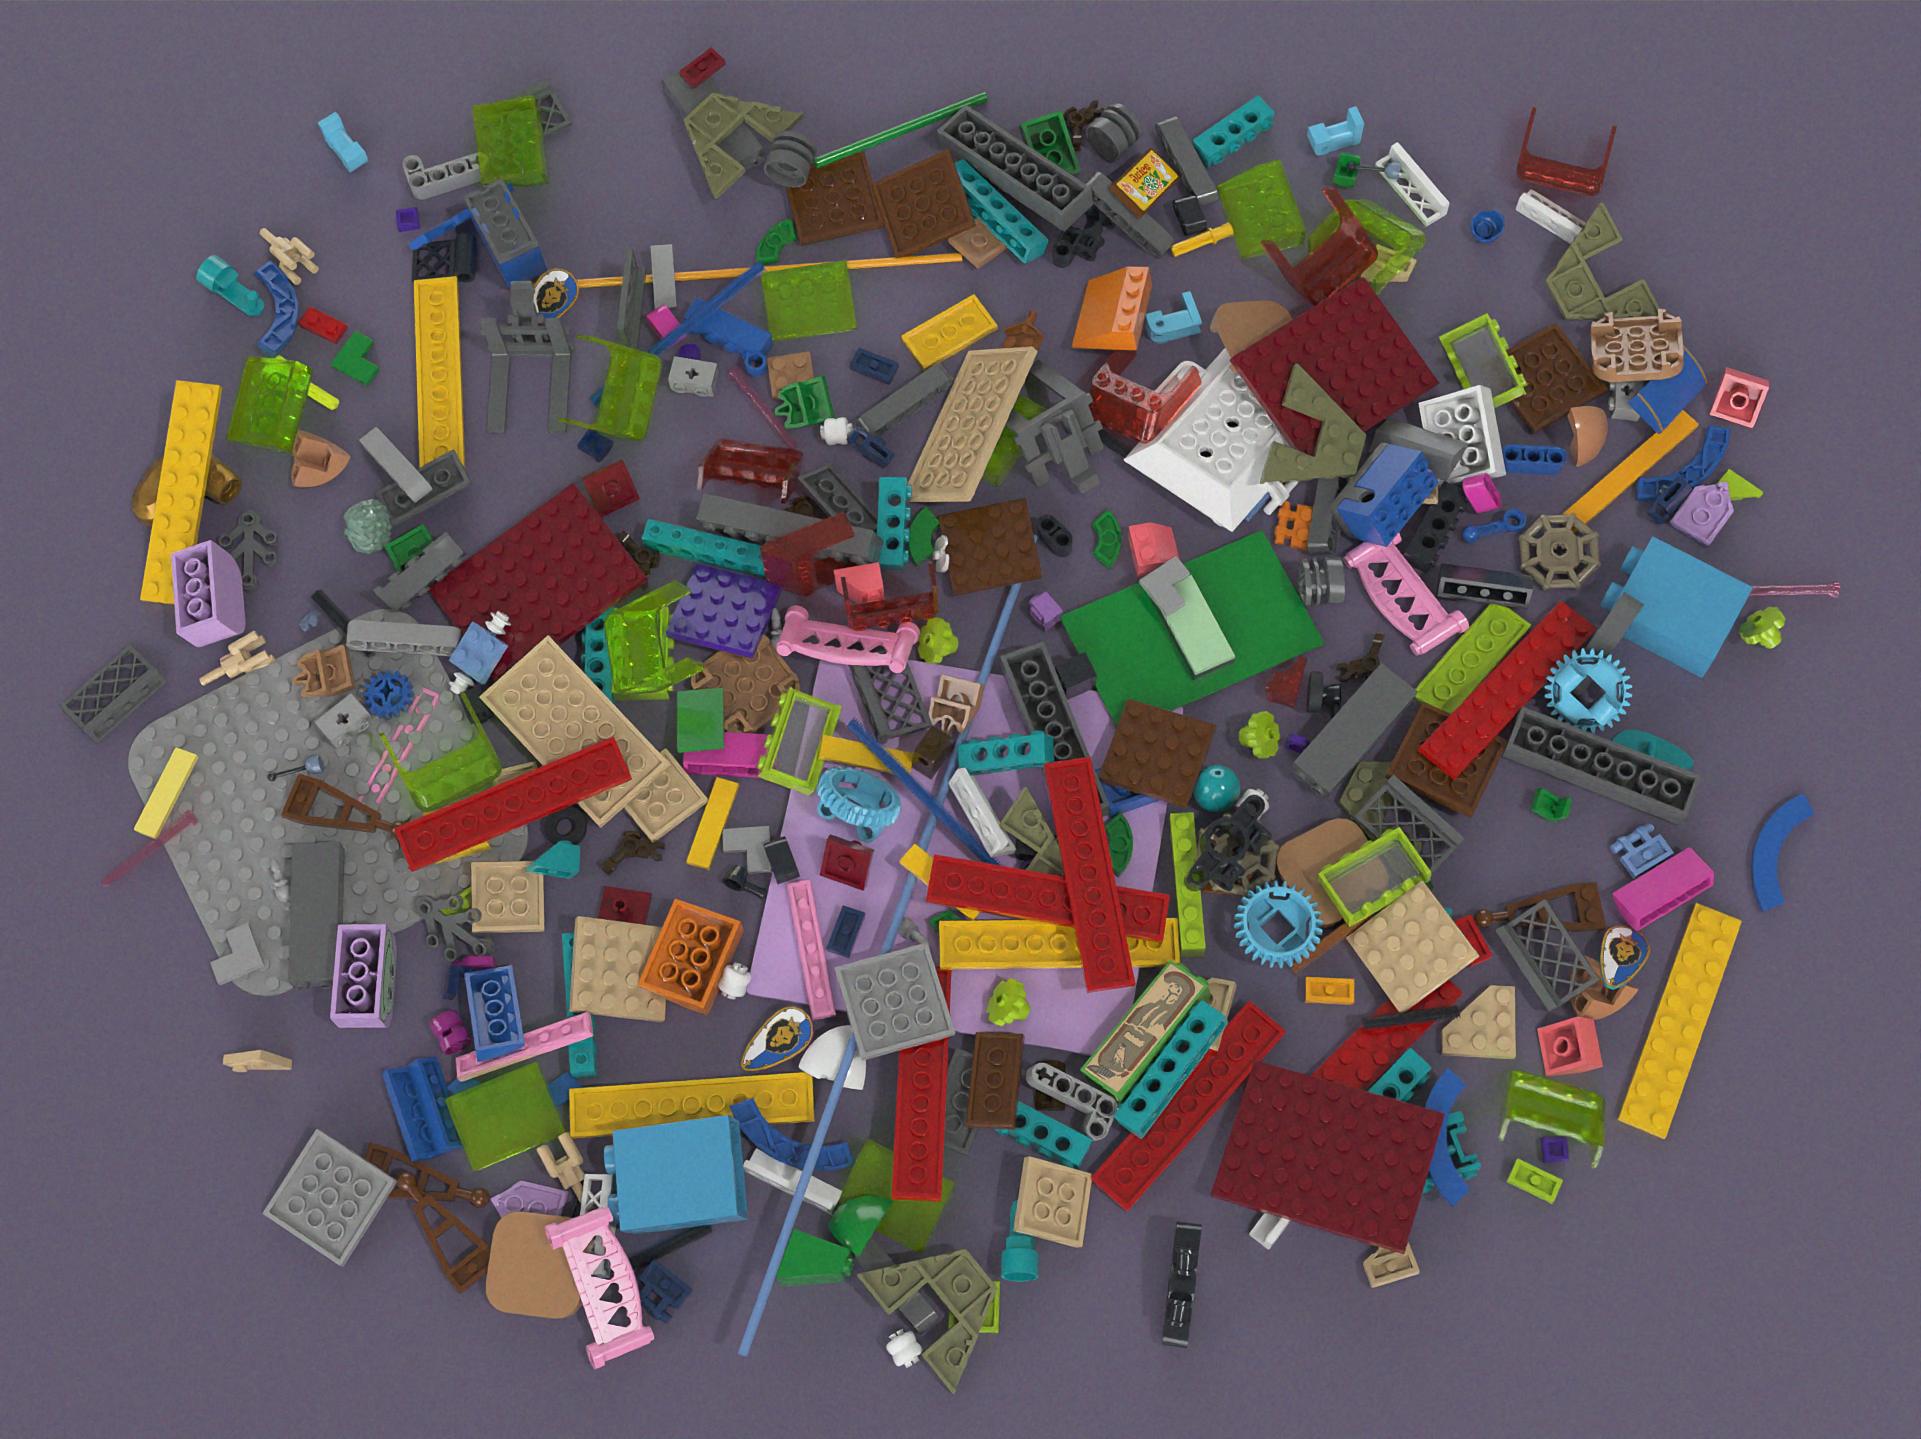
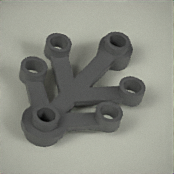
[219,510,279,593]
[416,894,495,962]

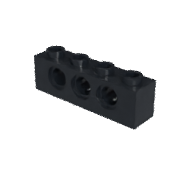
[1404,481,1469,573]

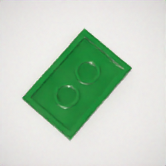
[677,688,725,753]

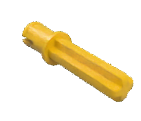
[1170,222,1234,257]

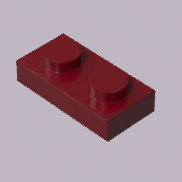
[679,47,726,89]

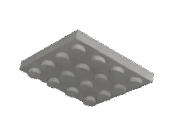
[834,943,955,1061]
[262,1129,397,1266]

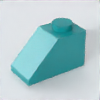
[526,840,580,879]

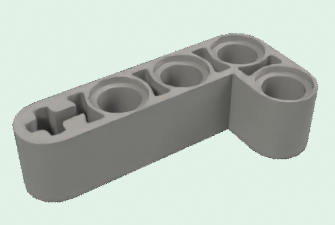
[402,152,492,200]
[1025,1063,1118,1142]

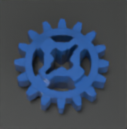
[363,670,415,720]

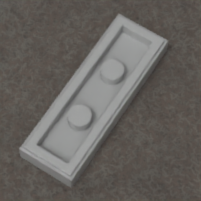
[650,244,677,310]

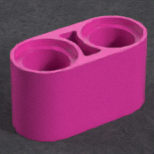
[646,304,687,348]
[1463,473,1502,514]

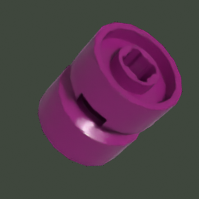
[429,1010,472,1055]

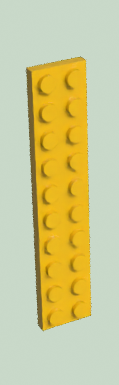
[414,276,466,469]
[140,380,222,605]
[1617,903,1742,1139]
[939,918,1180,970]
[569,1072,815,1139]

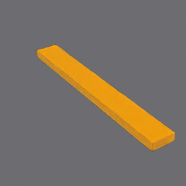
[1562,410,1699,535]

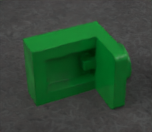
[1333,152,1361,188]
[1530,788,1572,822]

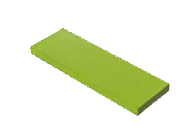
[1414,604,1531,714]

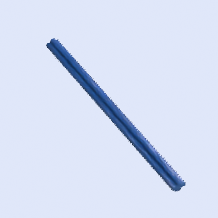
[588,260,766,408]
[847,717,1004,866]

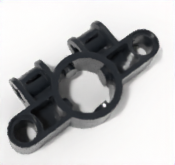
[1053,175,1116,268]
[1184,794,1272,892]
[1162,1221,1202,1348]

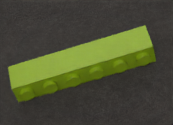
[1169,812,1206,958]

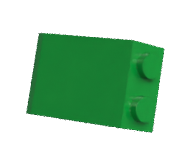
[776,1229,855,1286]

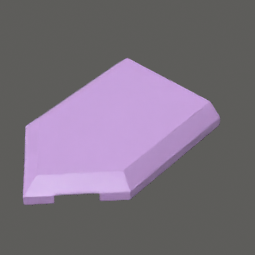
[1670,481,1734,547]
[491,1181,568,1218]

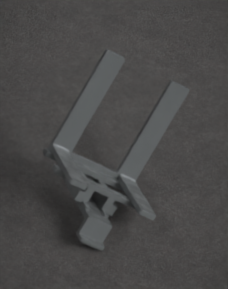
[481,281,575,434]
[1005,360,1104,494]

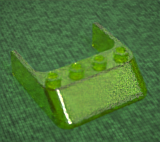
[1307,199,1426,294]
[557,334,662,441]
[604,580,705,695]
[379,691,502,812]
[1498,1070,1605,1169]

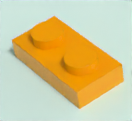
[1305,977,1354,1005]

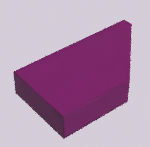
[453,955,497,971]

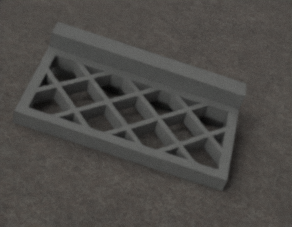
[472,78,572,162]
[615,248,647,351]
[60,644,167,743]
[848,649,932,745]
[1354,775,1465,875]
[1495,899,1600,1012]

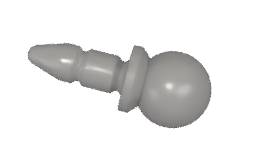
[770,608,782,651]
[271,858,291,902]
[898,917,930,947]

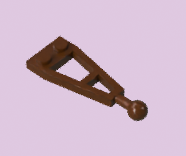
[281,773,406,839]
[1474,882,1606,932]
[365,1143,490,1208]
[397,1172,491,1294]

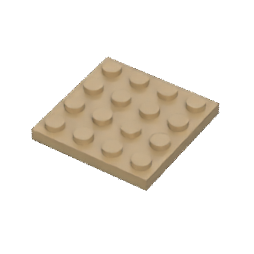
[1346,880,1479,1014]
[569,916,666,1023]

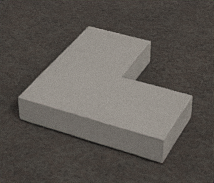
[1139,556,1190,617]
[723,826,772,874]
[210,922,265,985]

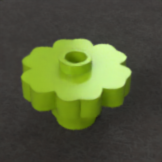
[1738,607,1786,649]
[918,617,959,665]
[1239,711,1280,759]
[986,978,1031,1027]

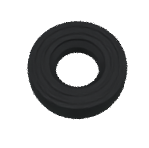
[1307,671,1324,713]
[544,806,587,845]

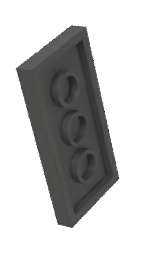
[944,1048,978,1156]

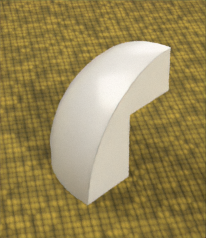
[799,1025,866,1090]

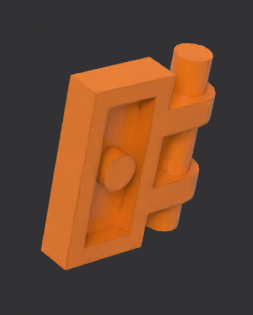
[1274,501,1314,551]

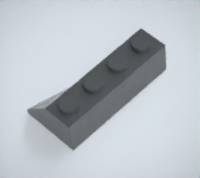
[373,532,467,612]

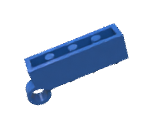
[683,298,773,377]

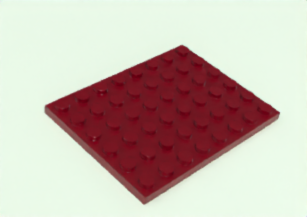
[1229,276,1440,456]
[430,482,648,682]
[1211,1060,1445,1254]

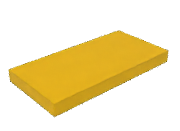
[901,294,998,371]

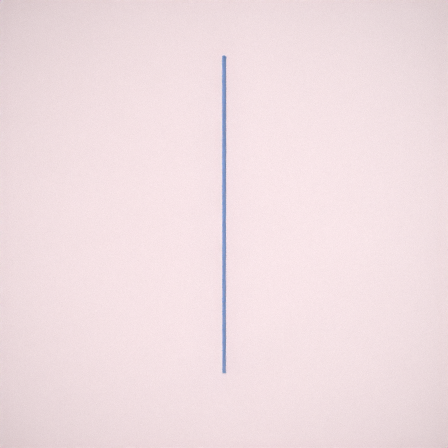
[738,535,1038,1357]

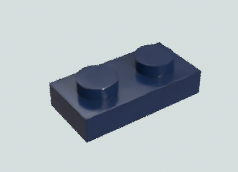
[850,348,899,385]
[826,905,866,958]

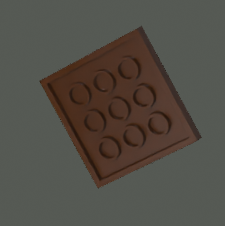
[872,149,976,259]
[785,152,884,246]
[1483,323,1608,434]
[938,497,1043,596]
[1098,699,1217,808]
[1385,701,1508,818]

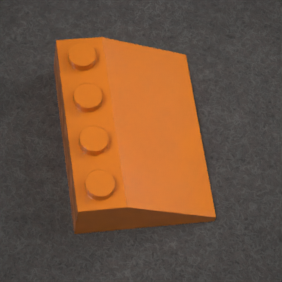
[1072,266,1152,350]
[638,899,744,1016]

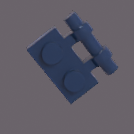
[638,1259,693,1324]

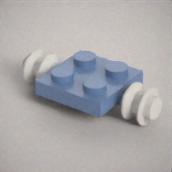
[448,611,511,694]

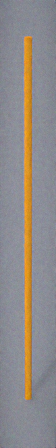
[533,253,962,288]

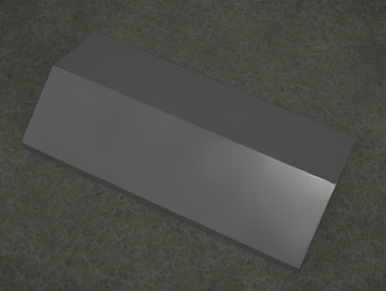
[1369,418,1468,482]
[376,449,471,527]
[796,463,878,533]

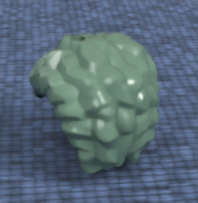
[343,499,392,554]

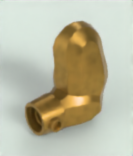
[131,454,242,527]

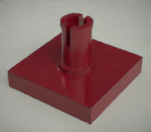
[581,459,640,518]
[820,834,874,891]
[598,886,652,925]

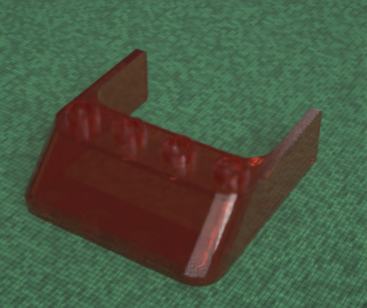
[1516,106,1617,196]
[1260,186,1378,306]
[1088,350,1202,444]
[697,439,803,504]
[760,512,856,597]
[841,562,939,631]

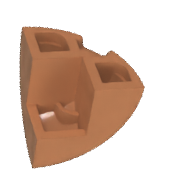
[1568,406,1608,467]
[291,429,350,487]
[1569,955,1639,1020]

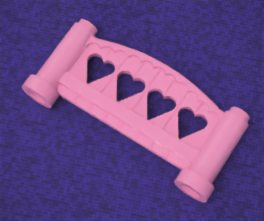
[1343,533,1469,656]
[776,605,920,673]
[544,1207,654,1369]

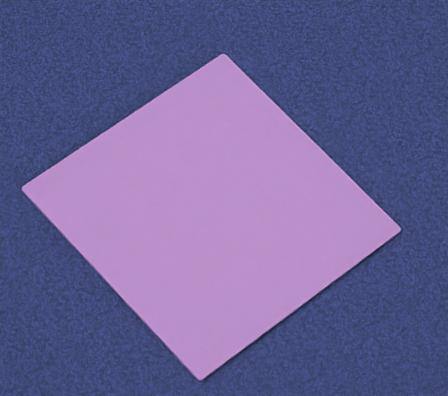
[747,660,1183,1056]

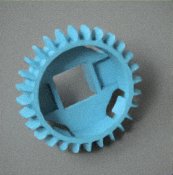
[1545,648,1632,734]
[816,766,902,843]
[1234,881,1323,968]

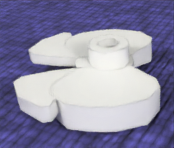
[933,535,949,573]

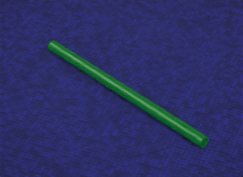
[813,92,988,168]

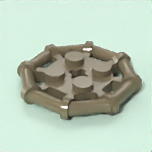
[1518,513,1601,591]
[1194,813,1280,898]

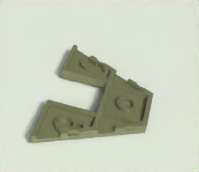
[683,92,804,200]
[1544,202,1660,320]
[1259,363,1366,484]
[1339,762,1440,883]
[999,786,1064,876]
[856,1249,998,1394]

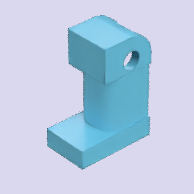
[1307,106,1364,156]
[318,112,368,172]
[1144,291,1202,344]

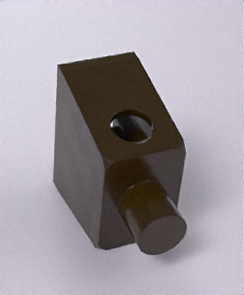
[912,725,955,780]

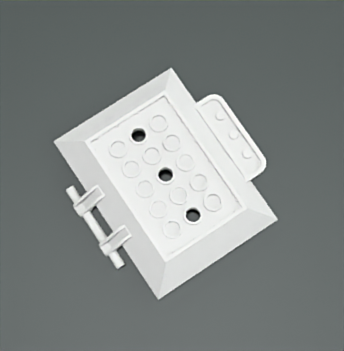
[1124,348,1299,532]

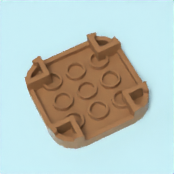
[1210,300,1293,373]
[1591,309,1684,382]
[691,634,801,734]
[1275,818,1389,930]
[486,1211,594,1319]

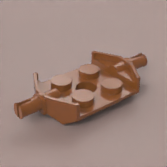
[1002,310,1044,351]

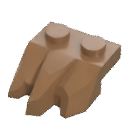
[292,644,356,697]
[928,674,985,736]

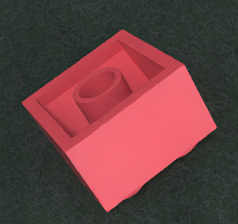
[1710,367,1769,428]
[1128,522,1180,578]
[834,562,885,609]
[1537,1016,1603,1076]

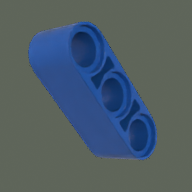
[1502,445,1567,475]

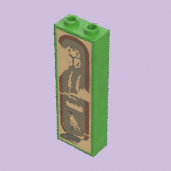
[1080,960,1211,1104]

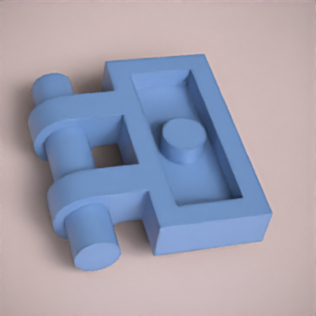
[1610,822,1674,879]

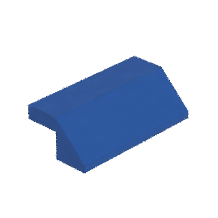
[382,1056,467,1162]

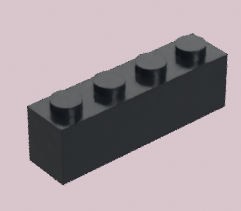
[1437,563,1533,609]

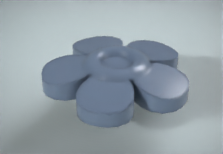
[299,610,321,631]

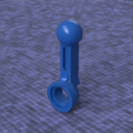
[1462,509,1526,543]

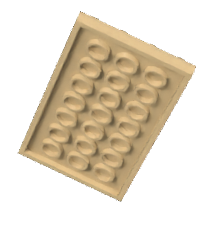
[908,346,1038,502]
[480,635,670,828]

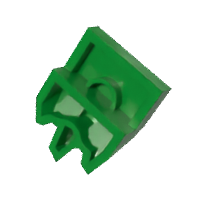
[775,376,836,429]
[384,524,434,583]

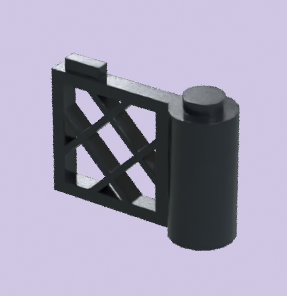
[412,233,477,284]

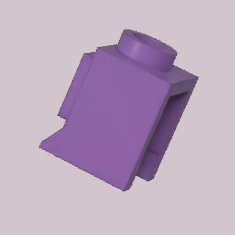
[1029,592,1063,633]

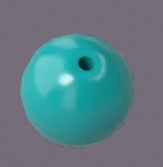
[1193,764,1241,813]

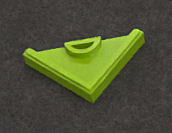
[1717,469,1764,501]

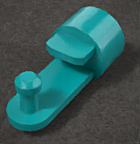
[196,255,264,316]
[1001,1200,1039,1282]

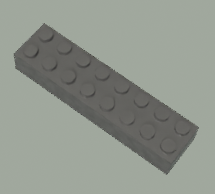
[937,105,1093,231]
[696,493,884,566]
[1000,642,1109,817]
[1502,707,1701,826]

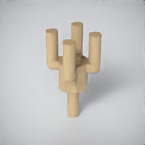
[260,228,319,285]
[199,630,276,686]
[536,1132,594,1211]

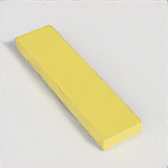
[134,747,199,839]

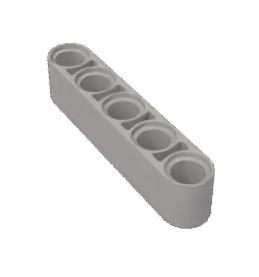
[359,427,433,503]
[346,620,461,656]

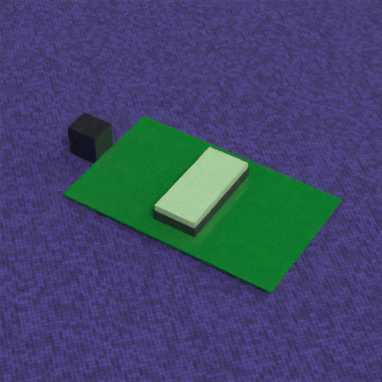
[1055,530,1325,728]

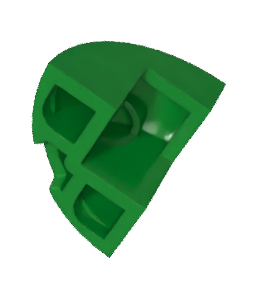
[828,1195,894,1256]

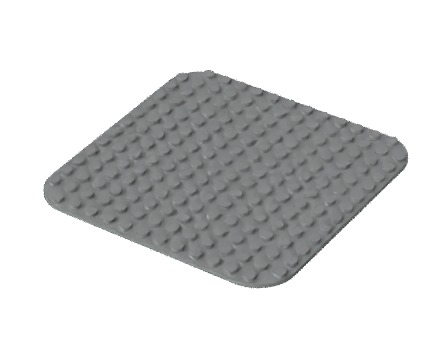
[128,609,529,996]

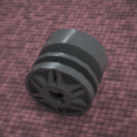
[1086,103,1143,161]
[764,131,817,187]
[1297,556,1345,606]

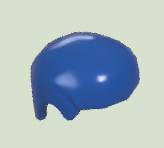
[1470,209,1505,243]

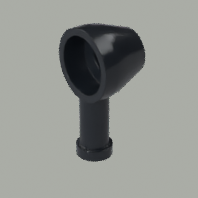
[1322,683,1341,719]
[722,865,767,899]

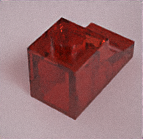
[1265,656,1307,708]

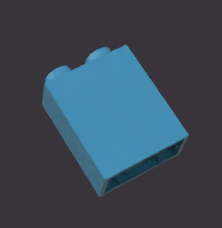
[1600,537,1753,678]
[604,1115,749,1235]

